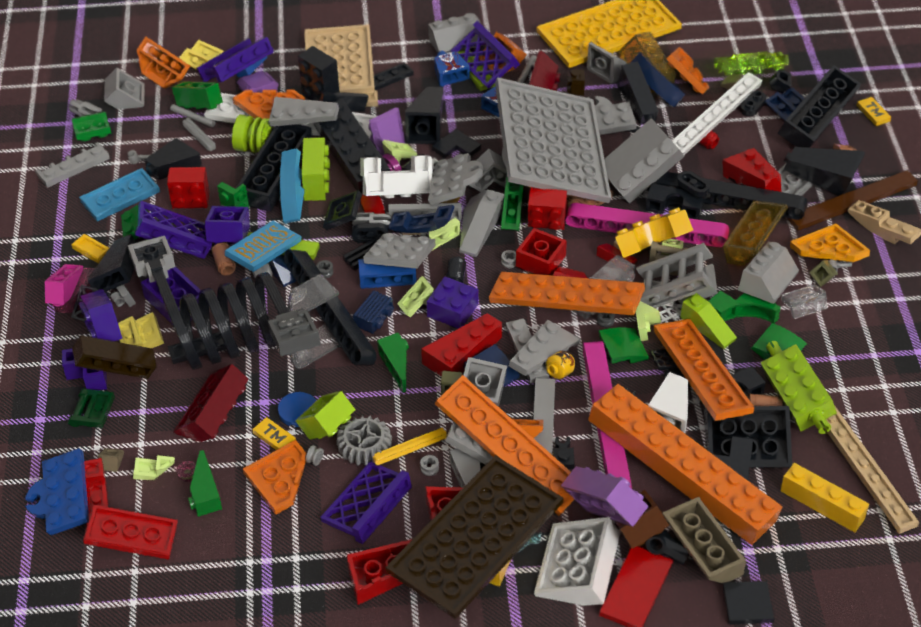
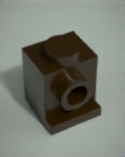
[567,69,585,96]

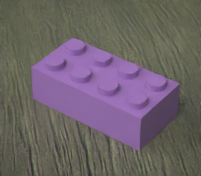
[561,466,648,527]

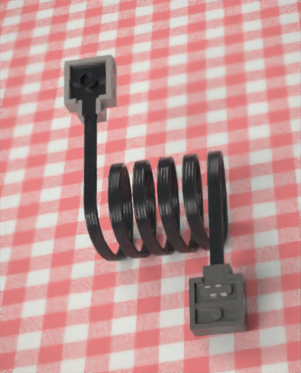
[128,235,321,370]

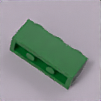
[172,81,223,110]

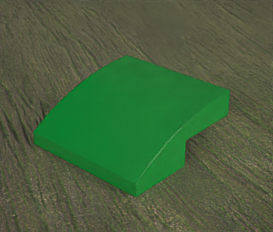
[751,323,807,360]
[599,327,649,364]

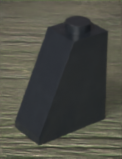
[145,138,202,180]

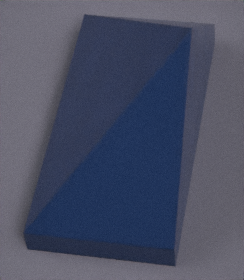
[268,255,296,287]

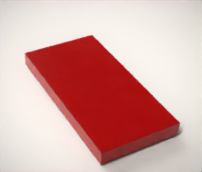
[83,504,178,559]
[599,546,673,627]

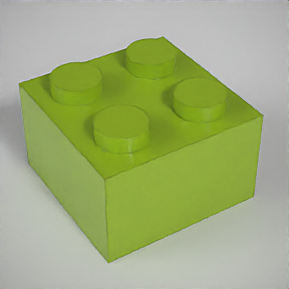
[295,391,356,440]

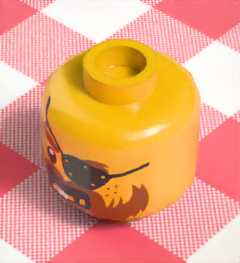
[546,351,575,379]

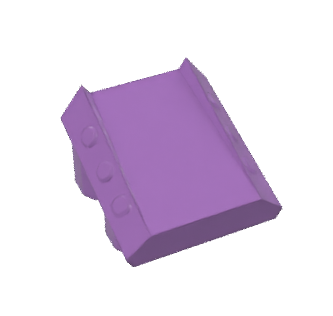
[237,71,279,93]
[368,107,406,155]

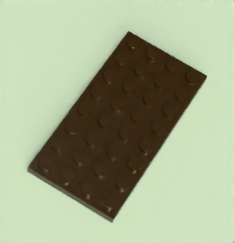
[386,455,563,619]

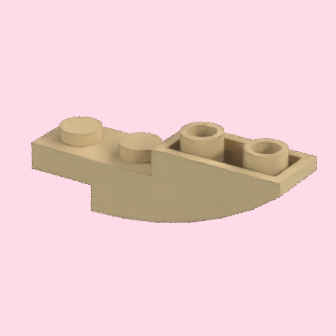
[848,200,921,244]

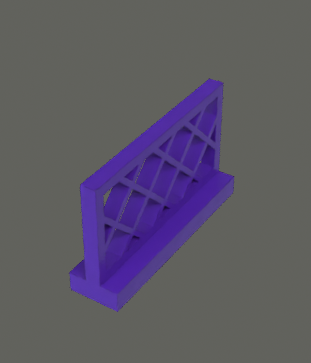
[451,20,520,89]
[135,200,212,259]
[320,461,412,544]

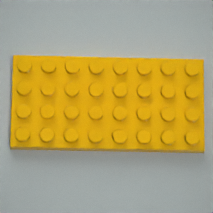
[536,0,682,68]

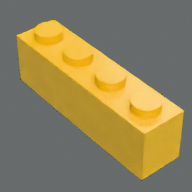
[781,463,869,532]

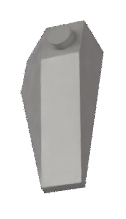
[459,189,504,257]

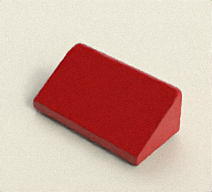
[360,193,385,214]
[597,243,638,272]

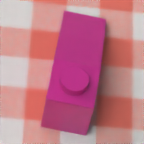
[45,264,83,306]

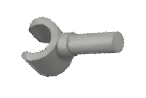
[128,150,150,164]
[829,260,852,271]

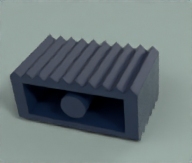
[352,290,394,334]

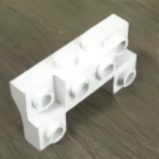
[360,155,433,198]

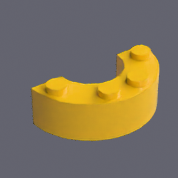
[615,207,693,258]

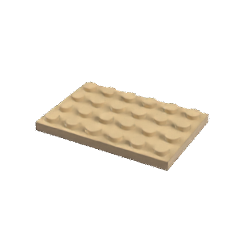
[305,24,375,93]

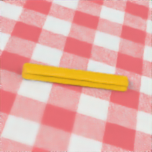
[373,428,447,466]

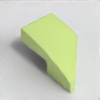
[133,455,175,480]

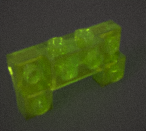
[714,51,789,75]

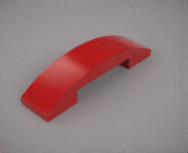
[84,458,109,526]

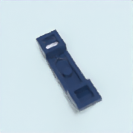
[631,52,686,107]
[388,205,455,233]

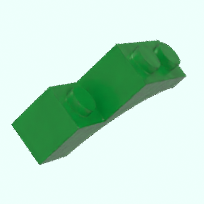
[708,290,781,324]

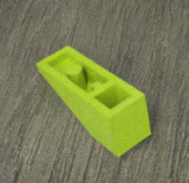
[680,294,737,349]

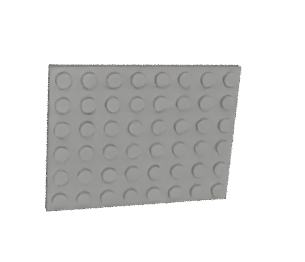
[495,77,612,203]

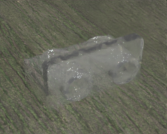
[781,284,827,319]

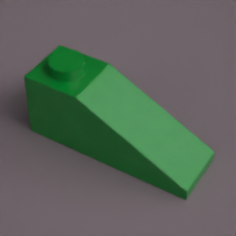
[501,177,525,231]
[377,333,409,393]
[188,450,222,517]

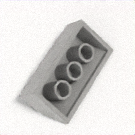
[738,241,799,304]

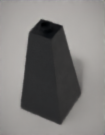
[405,87,444,144]
[783,147,866,196]

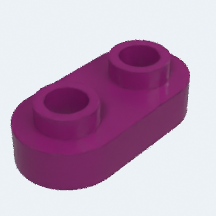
[382,153,402,171]

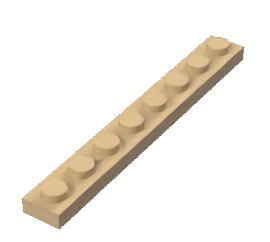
[823,405,919,534]

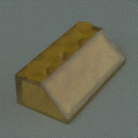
[618,32,676,92]
[723,201,788,266]

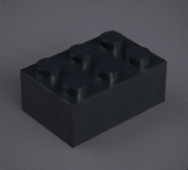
[298,46,340,101]

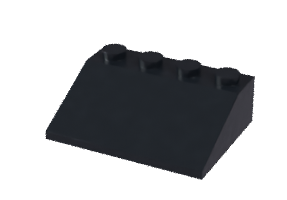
[704,406,792,468]

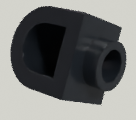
[769,69,792,93]

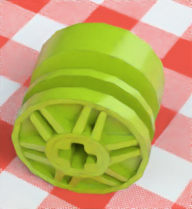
[232,114,272,153]

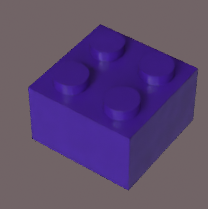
[205,206,250,244]
[427,277,479,329]

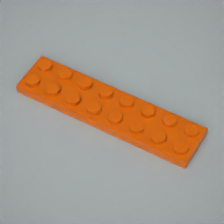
[489,272,645,315]
[654,319,754,421]
[435,375,575,516]

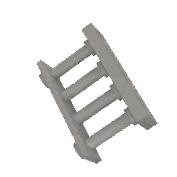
[636,243,713,308]

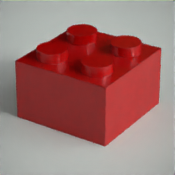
[167,167,210,208]
[528,187,567,230]
[516,228,567,276]

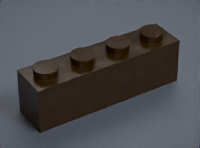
[72,335,157,379]

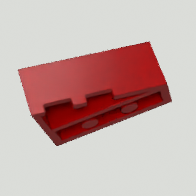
[722,148,782,192]

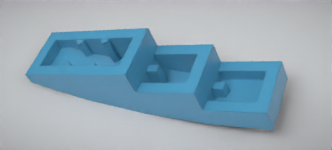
[280,148,304,224]

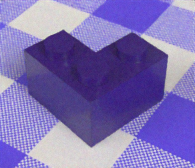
[62,349,107,390]

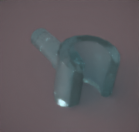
[518,532,542,553]

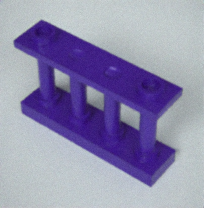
[196,37,274,82]

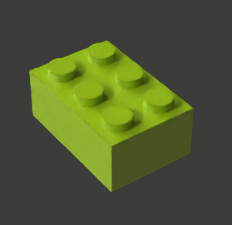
[302,138,330,201]

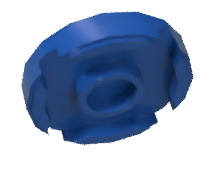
[278,392,316,427]

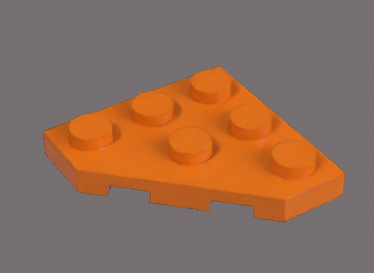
[667,47,709,94]
[233,90,305,119]
[243,440,307,515]

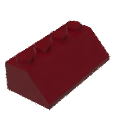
[529,50,561,91]
[173,364,249,442]

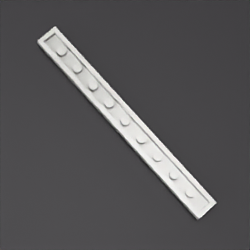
[672,72,763,155]

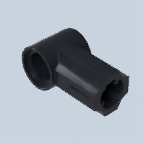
[646,529,690,565]

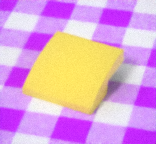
[180,40,224,70]
[118,312,164,348]

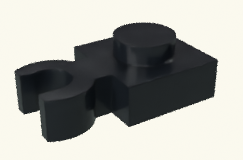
[553,437,575,469]

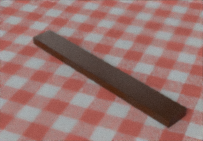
[787,170,918,231]

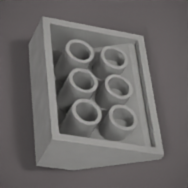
[604,118,684,203]

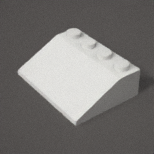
[534,517,620,606]

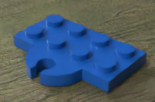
[25,448,89,535]

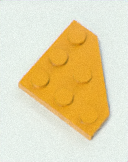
[790,224,870,262]

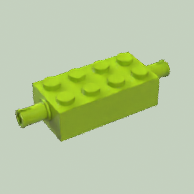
[760,341,837,434]

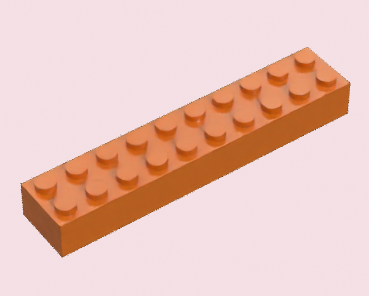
[588,384,782,545]

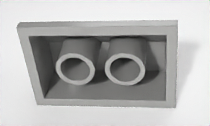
[428,13,484,54]

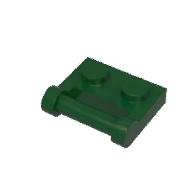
[68,389,115,428]

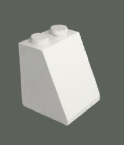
[648,372,688,433]

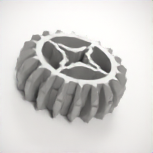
[337,415,392,466]

